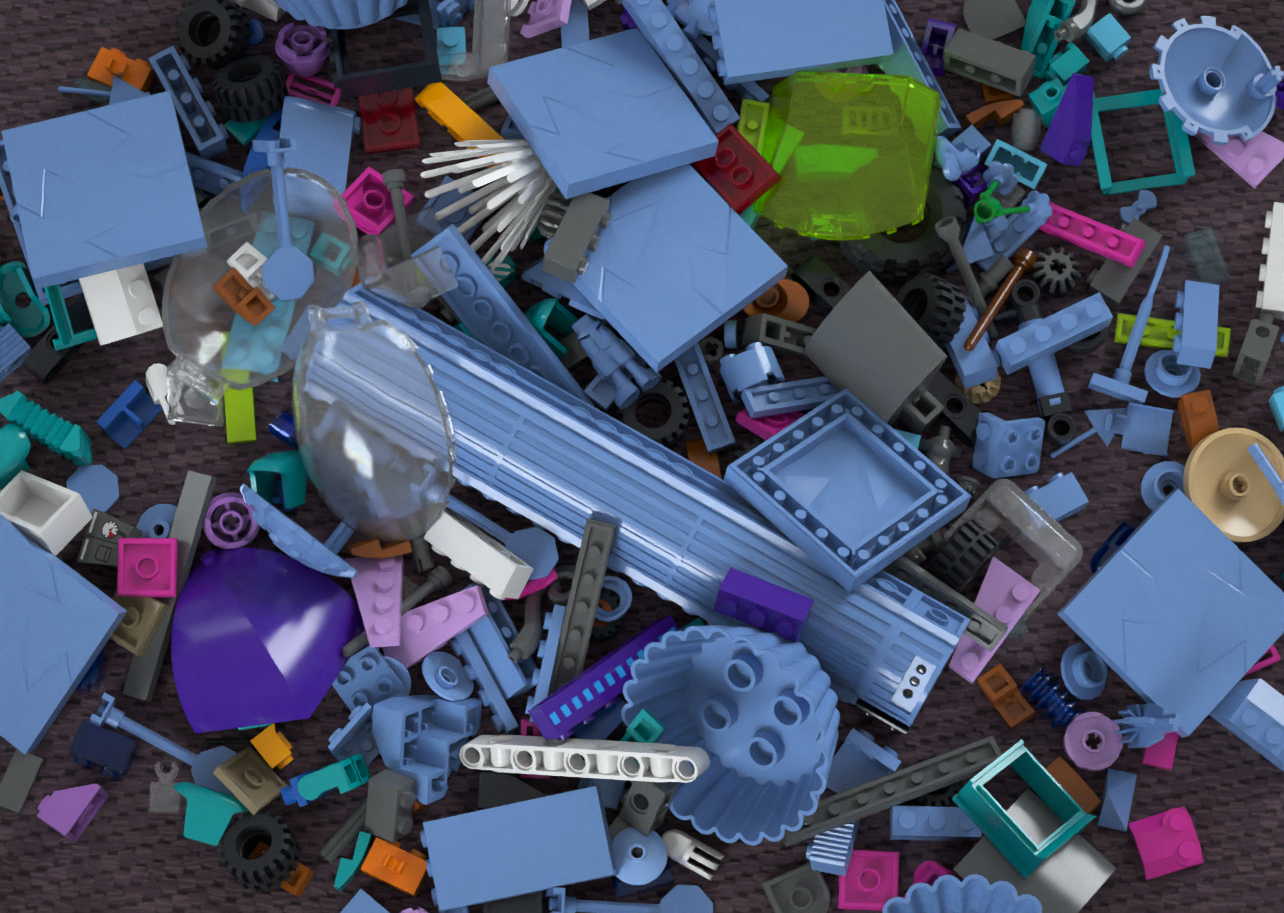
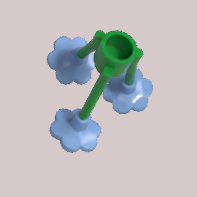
[974,161,1052,239]

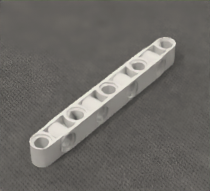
[459,735,710,783]

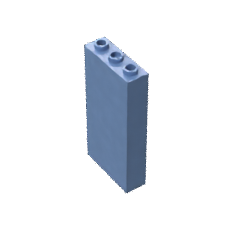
[707,0,893,85]
[420,786,618,911]

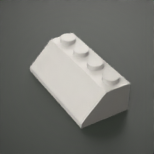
[79,263,163,345]

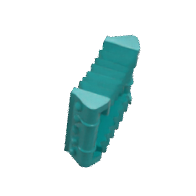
[0,390,93,466]

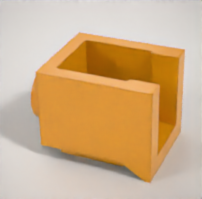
[250,723,294,770]

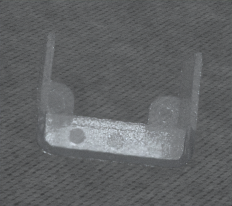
[440,0,512,81]
[355,206,459,308]
[942,479,1083,621]

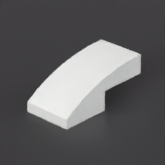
[227,242,277,303]

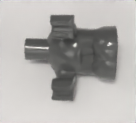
[918,425,963,476]

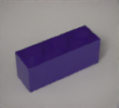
[713,567,814,643]

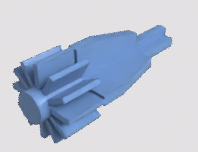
[1114,703,1185,748]

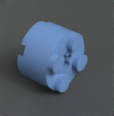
[719,342,785,403]

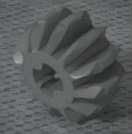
[538,192,573,239]
[1033,247,1081,295]

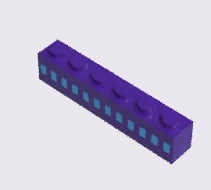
[528,615,680,741]

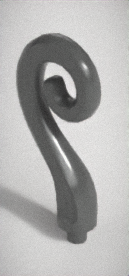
[1054,0,1147,42]
[508,565,576,663]

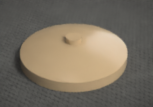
[1183,428,1284,543]

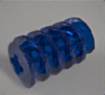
[1020,665,1084,729]

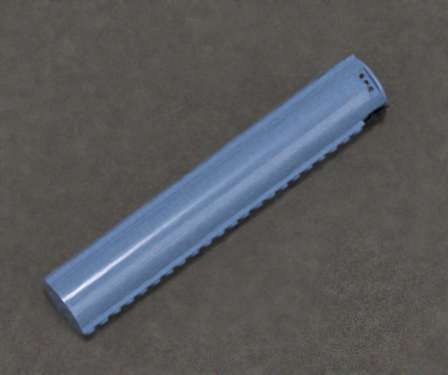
[302,279,971,734]

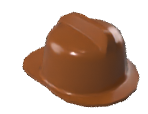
[744,279,809,322]

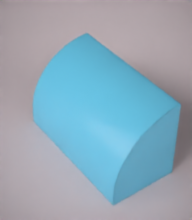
[984,139,1048,190]

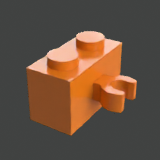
[87,47,155,93]
[361,837,428,898]

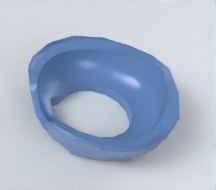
[595,576,632,622]

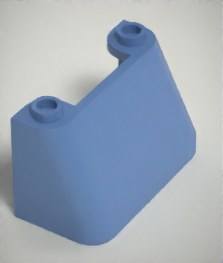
[273,96,361,222]

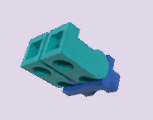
[280,752,371,807]

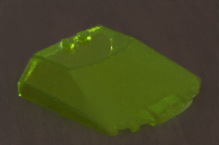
[753,71,941,240]

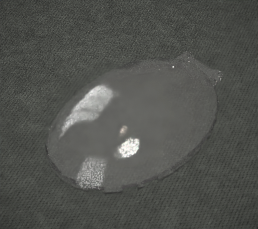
[162,167,358,406]
[292,301,456,542]

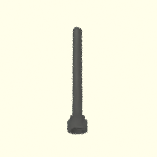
[382,169,420,304]
[934,217,998,339]
[342,566,453,657]

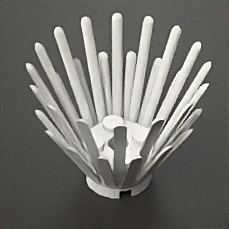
[420,139,558,271]

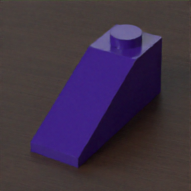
[1039,73,1094,167]

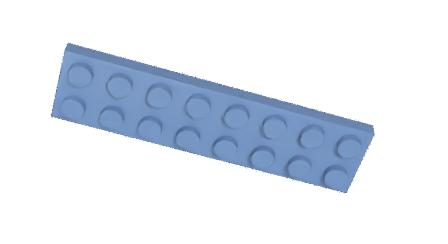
[410,224,594,406]

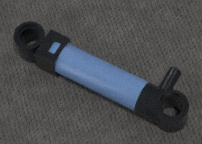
[993,279,1076,447]

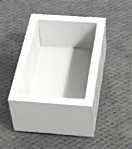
[0,470,93,556]

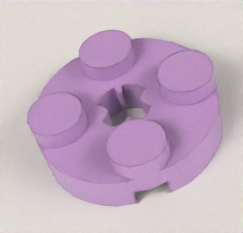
[1063,712,1123,772]

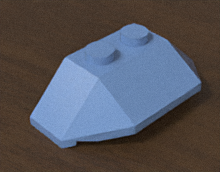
[1209,678,1284,771]

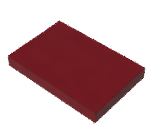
[358,87,421,155]
[690,123,782,215]

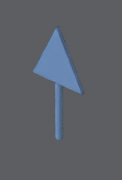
[58,75,144,105]
[1050,408,1127,458]

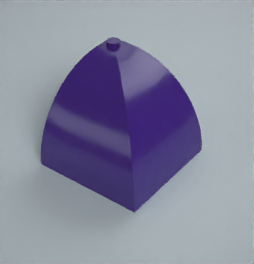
[171,548,365,734]

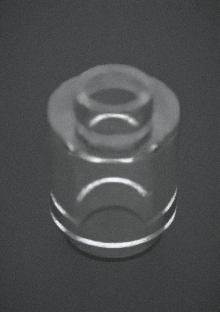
[1010,108,1042,150]

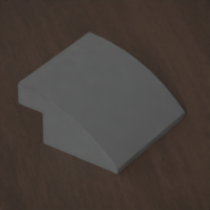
[803,271,947,426]
[952,789,1116,913]

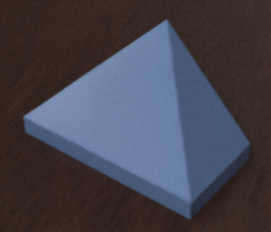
[944,216,994,273]
[1097,768,1137,832]

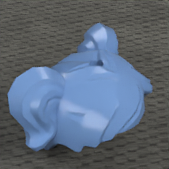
[934,136,980,181]

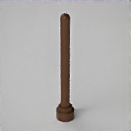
[964,248,1037,351]

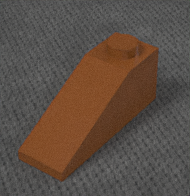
[1177,390,1219,453]

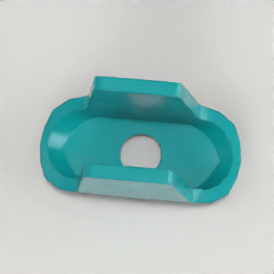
[0,261,50,338]
[523,298,579,359]
[0,423,31,490]
[247,450,309,509]
[172,781,249,846]

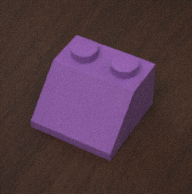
[37,783,109,843]

